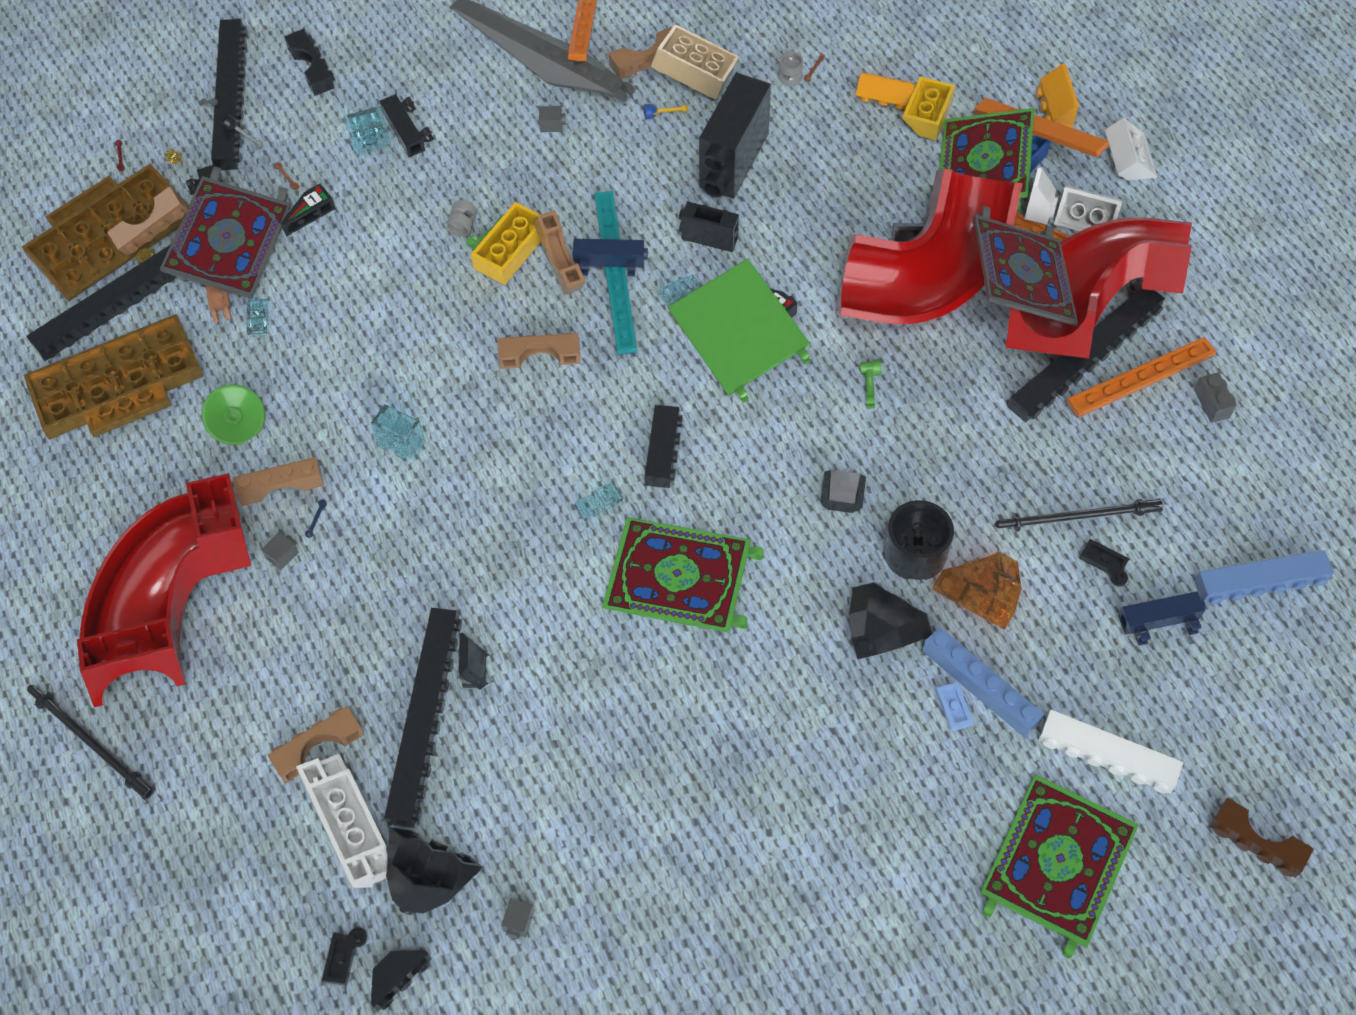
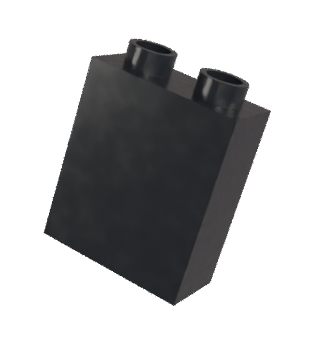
[699,72,771,199]

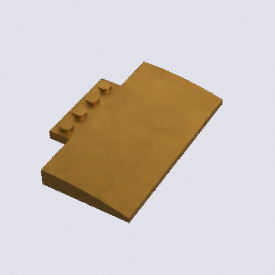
[22,163,189,301]
[23,314,204,439]

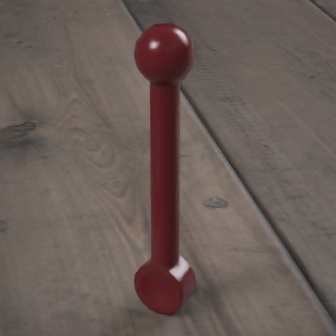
[115,140,125,171]

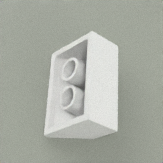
[1105,118,1157,181]
[1054,185,1122,231]

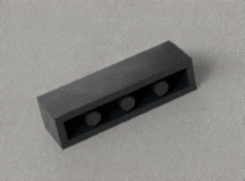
[645,405,683,488]

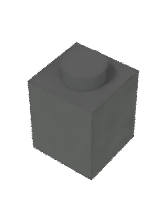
[539,106,566,132]
[261,532,299,570]
[501,898,535,939]

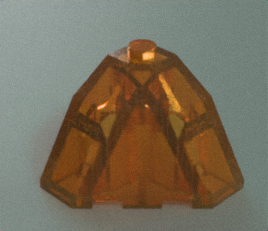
[933,552,1021,630]

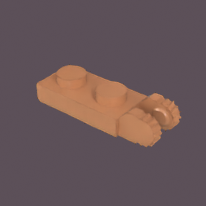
[205,285,231,323]

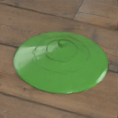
[201,384,265,445]

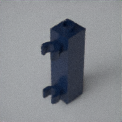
[572,238,648,277]
[1118,591,1206,646]

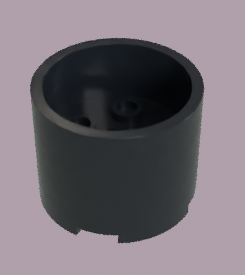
[884,500,954,580]

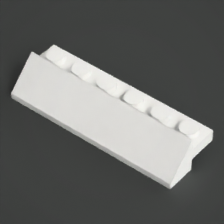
[296,754,388,888]

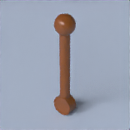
[804,53,825,82]
[274,162,299,190]

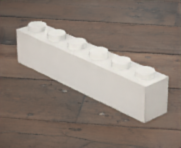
[1038,710,1183,793]

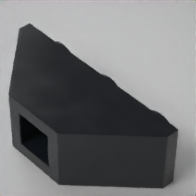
[371,950,431,1012]

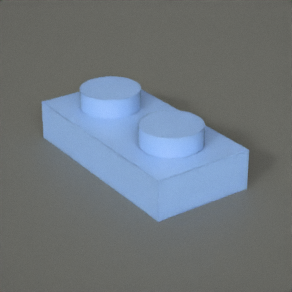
[936,682,974,731]

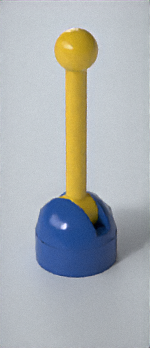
[643,104,688,120]

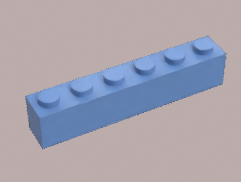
[1194,550,1334,604]
[922,627,1044,739]

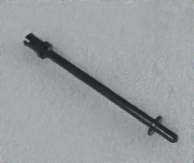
[995,498,1163,532]
[27,685,155,800]

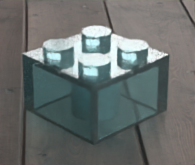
[344,106,392,156]
[371,404,425,460]

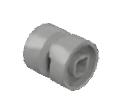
[779,51,803,86]
[446,200,477,237]

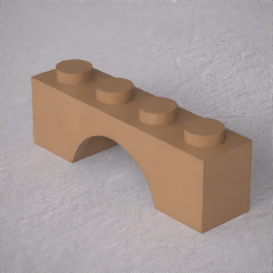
[609,26,673,79]
[108,186,190,256]
[534,210,585,295]
[498,333,581,369]
[233,457,324,506]
[267,706,364,784]

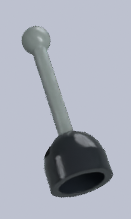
[220,113,263,148]

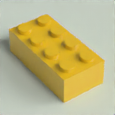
[470,202,541,285]

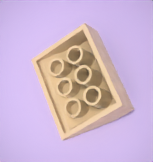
[651,25,739,100]

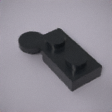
[1079,539,1129,587]
[322,927,368,986]

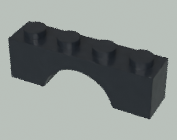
[284,29,335,96]

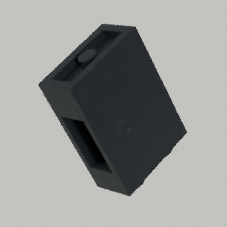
[679,201,739,253]

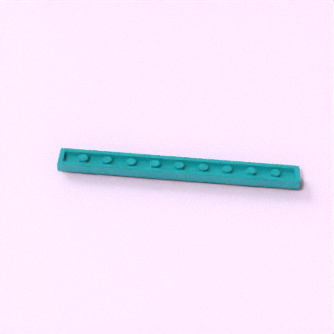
[594,191,637,355]

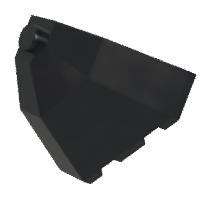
[849,582,933,659]
[386,827,482,915]

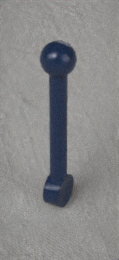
[305,499,327,538]

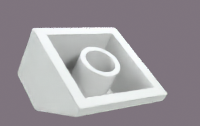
[1024,168,1058,224]

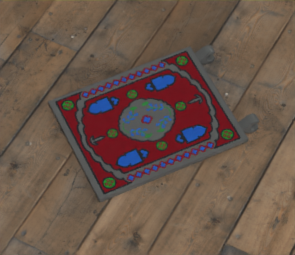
[160,167,291,299]
[973,206,1078,326]

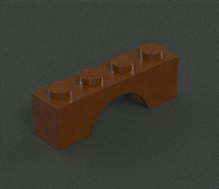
[1209,798,1314,878]

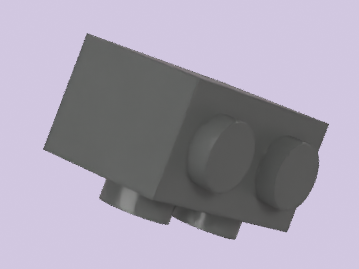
[1194,372,1236,423]

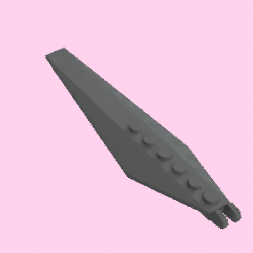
[450,0,635,102]

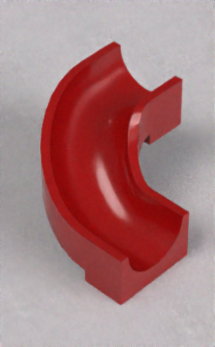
[835,169,1023,324]
[1005,217,1192,358]
[77,473,251,708]

